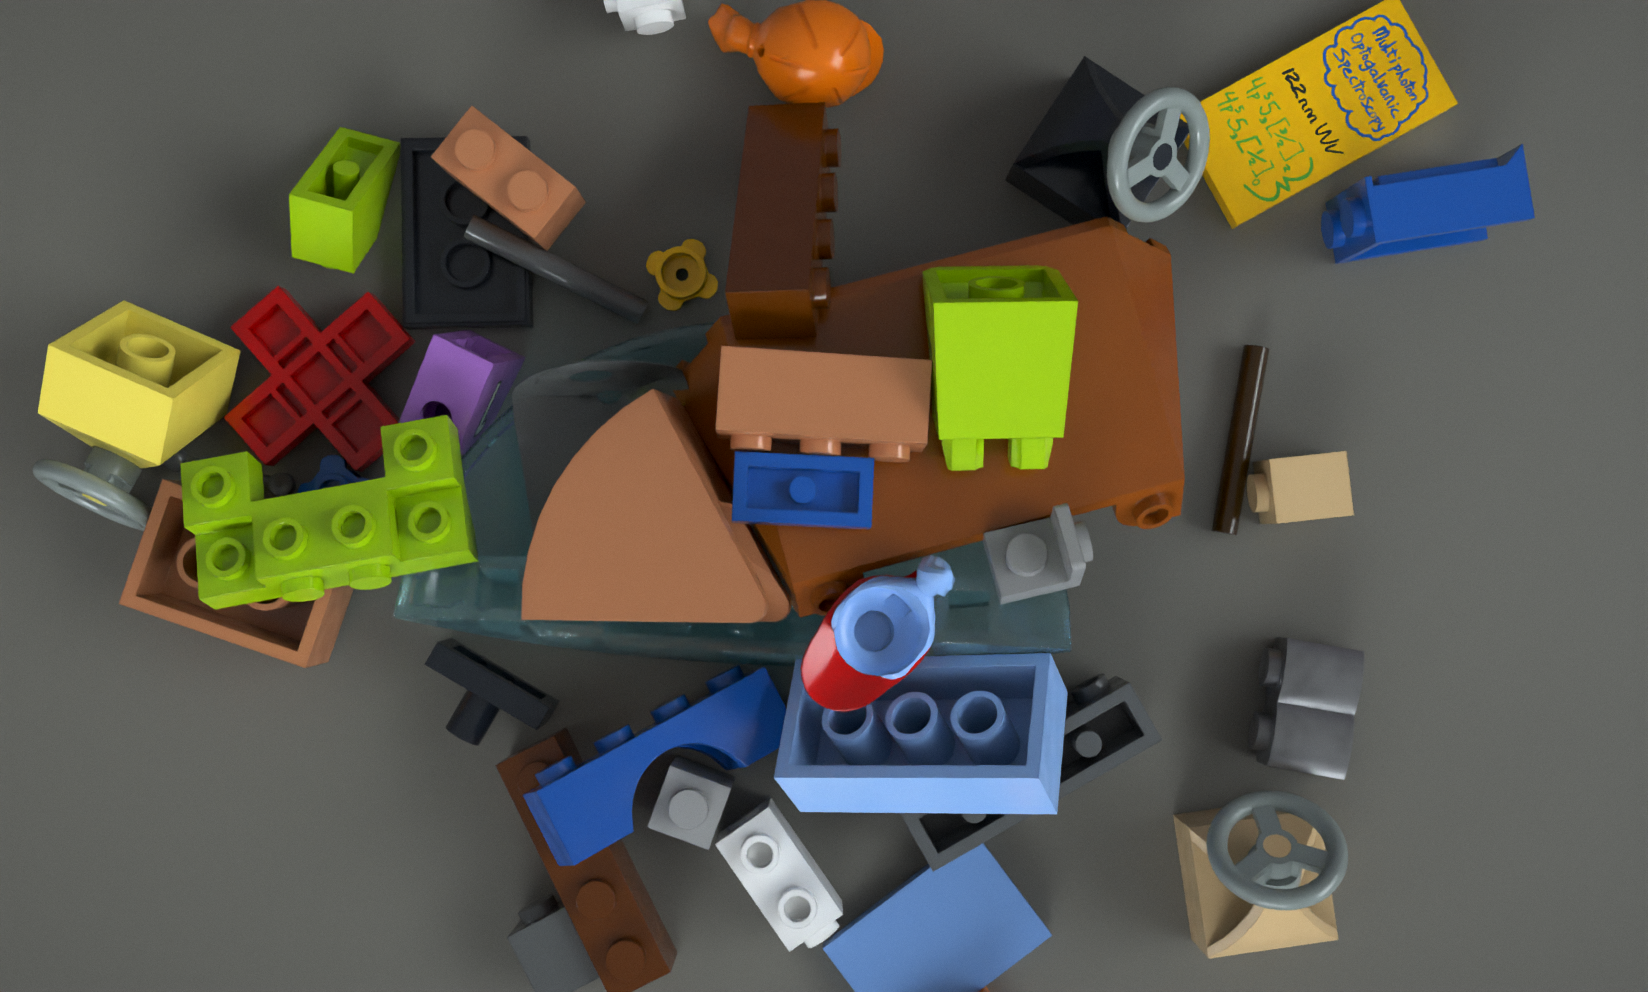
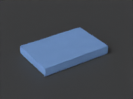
[823,843,1052,992]

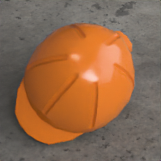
[708,0,884,108]

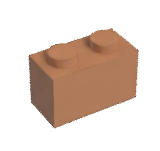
[431,106,586,251]

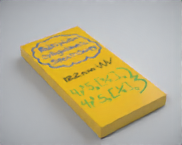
[1180,0,1458,229]

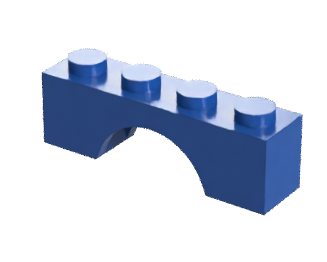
[523,664,787,866]

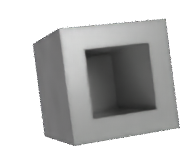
[647,755,735,850]

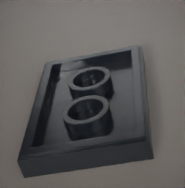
[401,136,533,330]

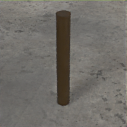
[1211,345,1269,535]

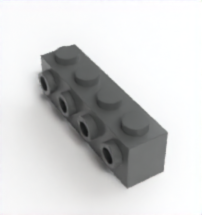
[900,674,1162,872]

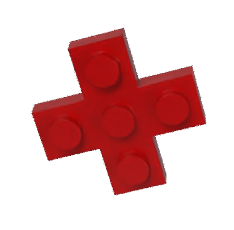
[224,286,416,472]

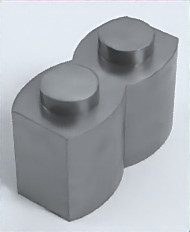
[1248,637,1364,780]

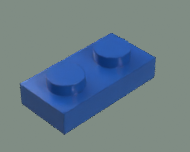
[731,451,874,530]

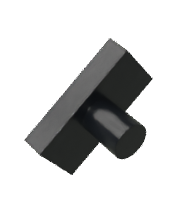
[424,638,559,746]

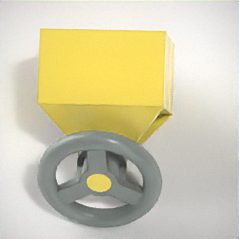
[32,300,241,531]

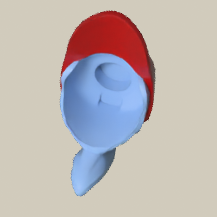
[800,555,955,712]

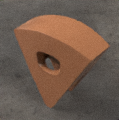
[521,389,792,623]

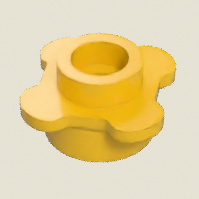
[646,239,718,311]

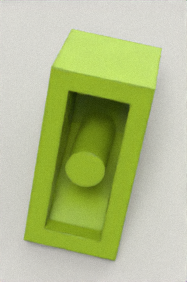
[289,127,401,274]

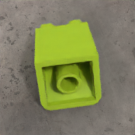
[923,265,1078,471]

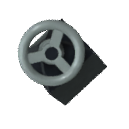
[1005,56,1210,229]

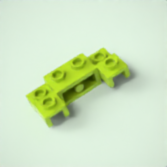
[180,415,478,610]

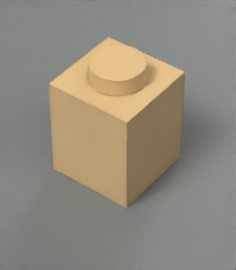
[1247,451,1354,524]

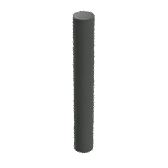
[463,215,648,324]

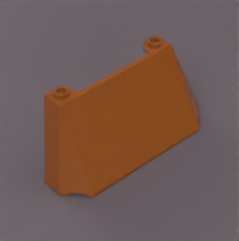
[673,216,1185,618]

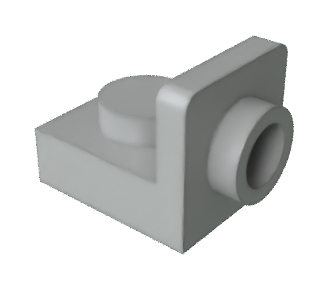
[983,503,1093,605]

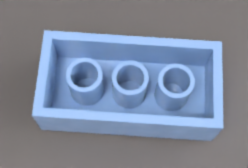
[774,653,1068,814]

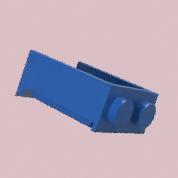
[1321,144,1535,264]

